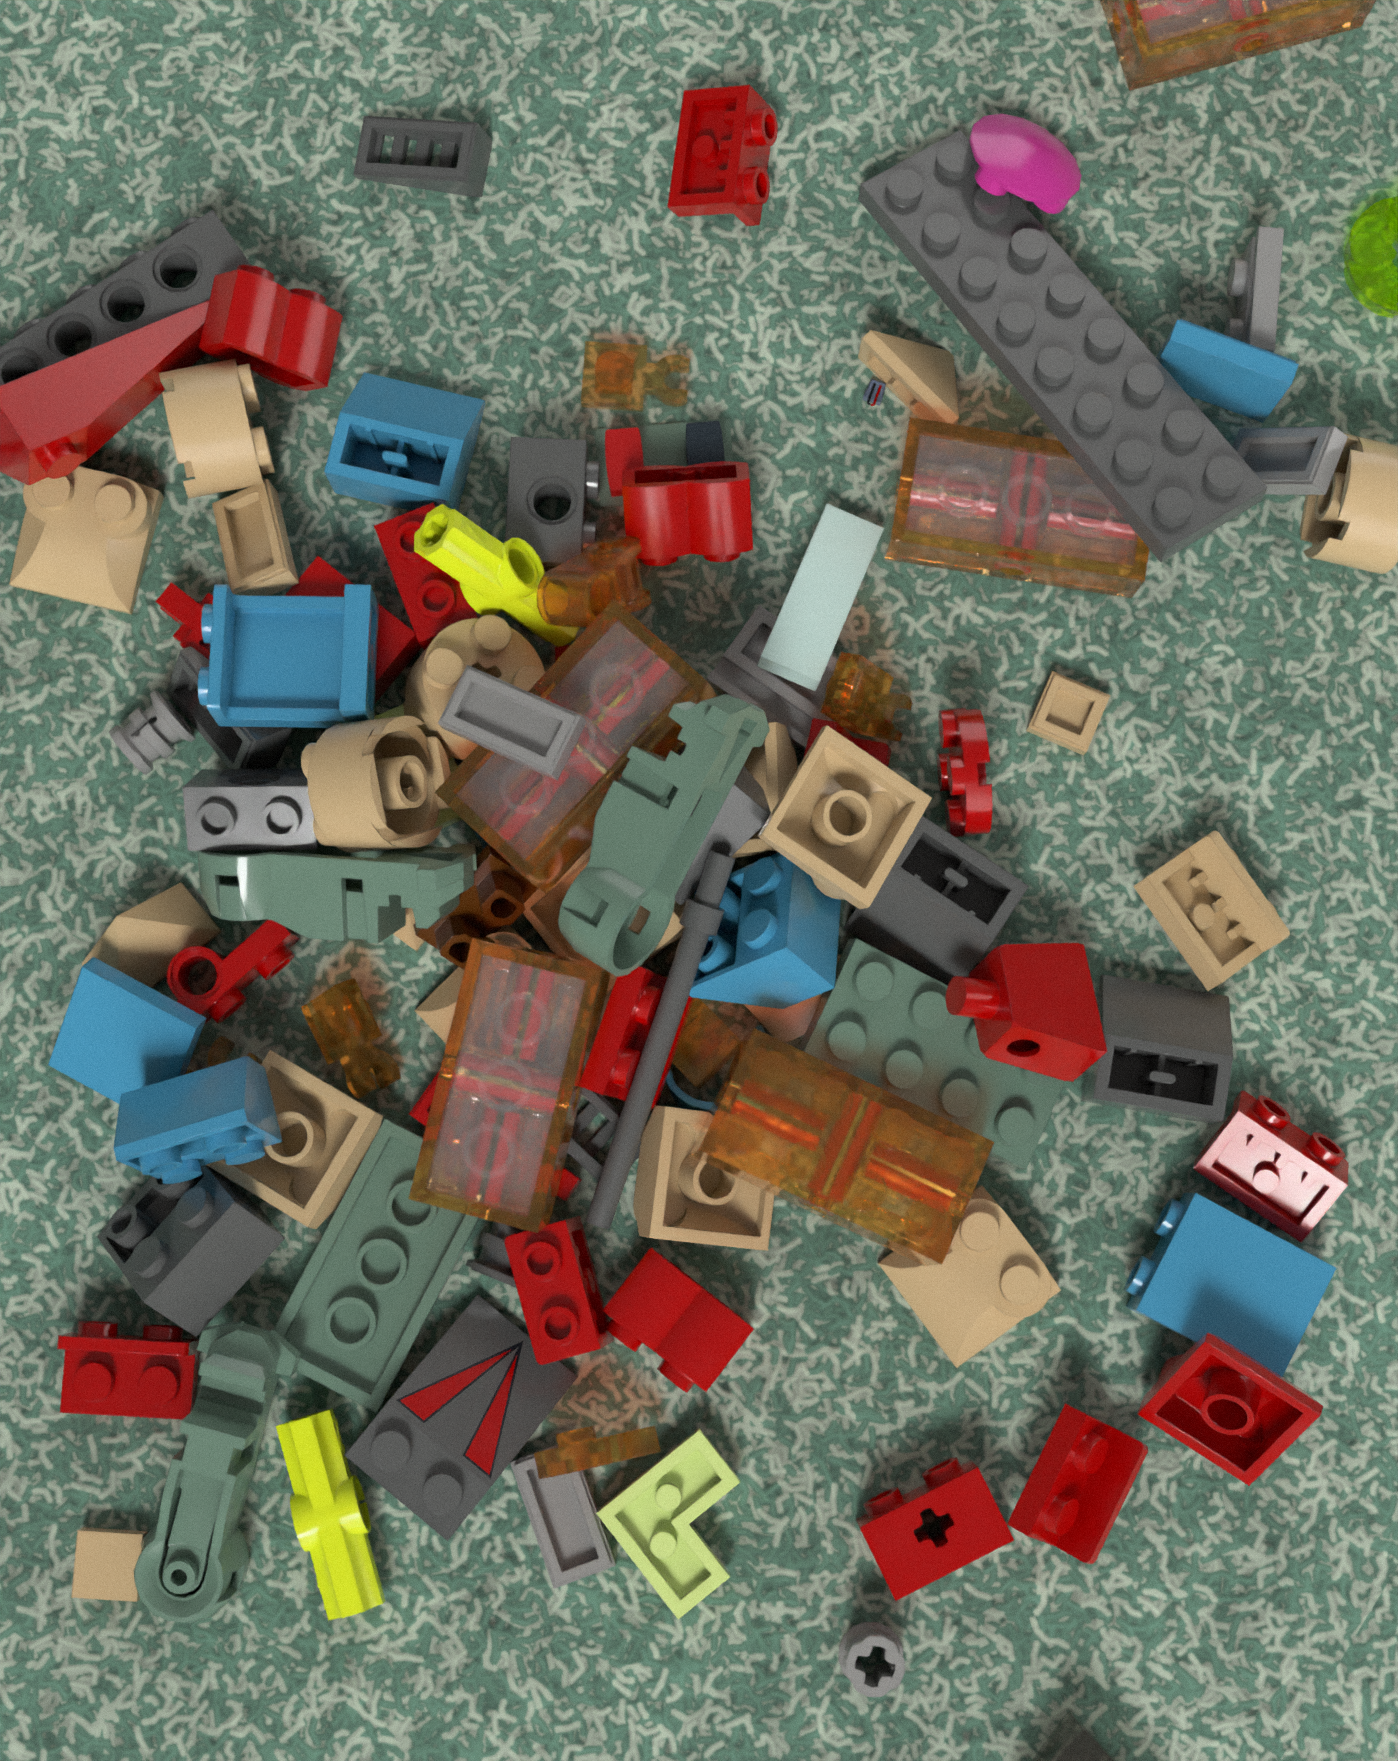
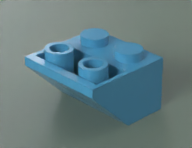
[324,372,485,511]
[689,852,841,1009]
[113,1056,283,1184]

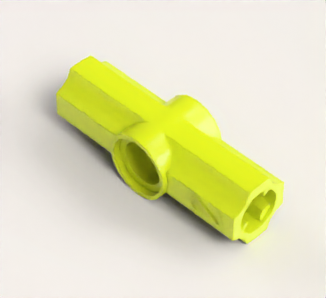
[414,504,587,647]
[276,1408,386,1621]

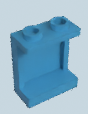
[198,584,379,728]
[1124,1193,1336,1376]

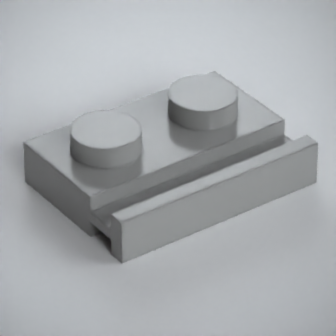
[1224,226,1284,353]
[706,605,863,752]

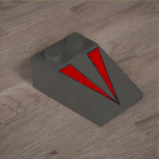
[345,1294,578,1541]

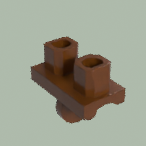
[413,845,539,970]

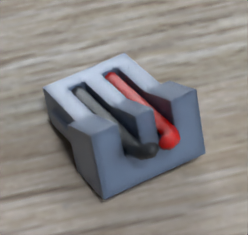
[863,379,886,406]

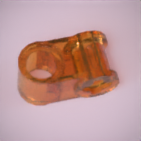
[537,536,652,629]

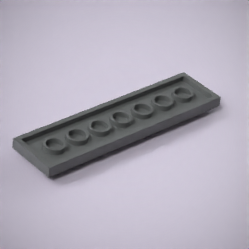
[858,130,1267,562]

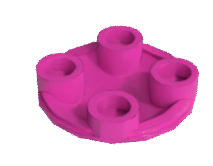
[969,114,1082,214]

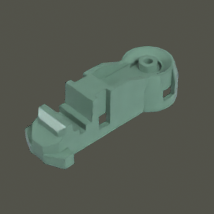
[558,694,770,977]
[197,843,477,944]
[134,1321,301,1623]

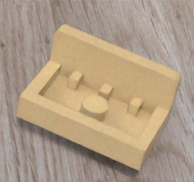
[1133,831,1290,991]

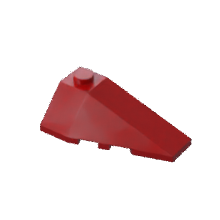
[0,300,209,486]

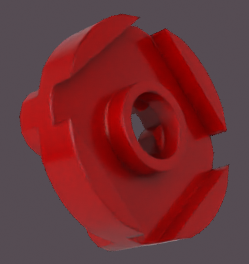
[937,708,993,838]

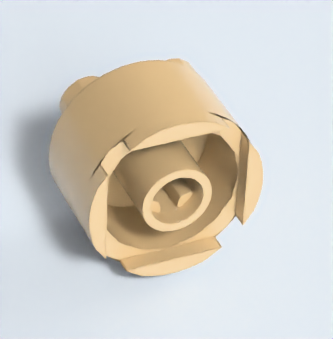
[159,358,275,499]
[1300,433,1398,574]
[403,615,551,764]
[301,716,452,853]

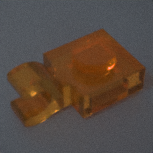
[301,978,401,1099]

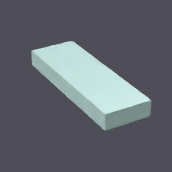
[757,504,884,691]

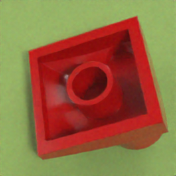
[1137,1332,1323,1486]

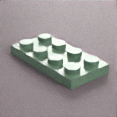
[795,939,1065,1170]
[274,1119,488,1413]

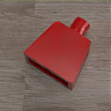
[946,943,1108,1082]

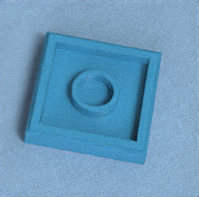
[1156,319,1299,423]
[48,957,206,1104]

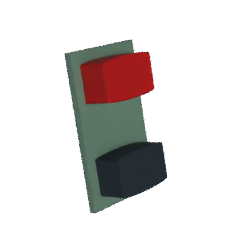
[594,418,733,508]

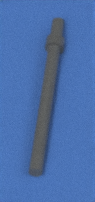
[585,850,736,1229]

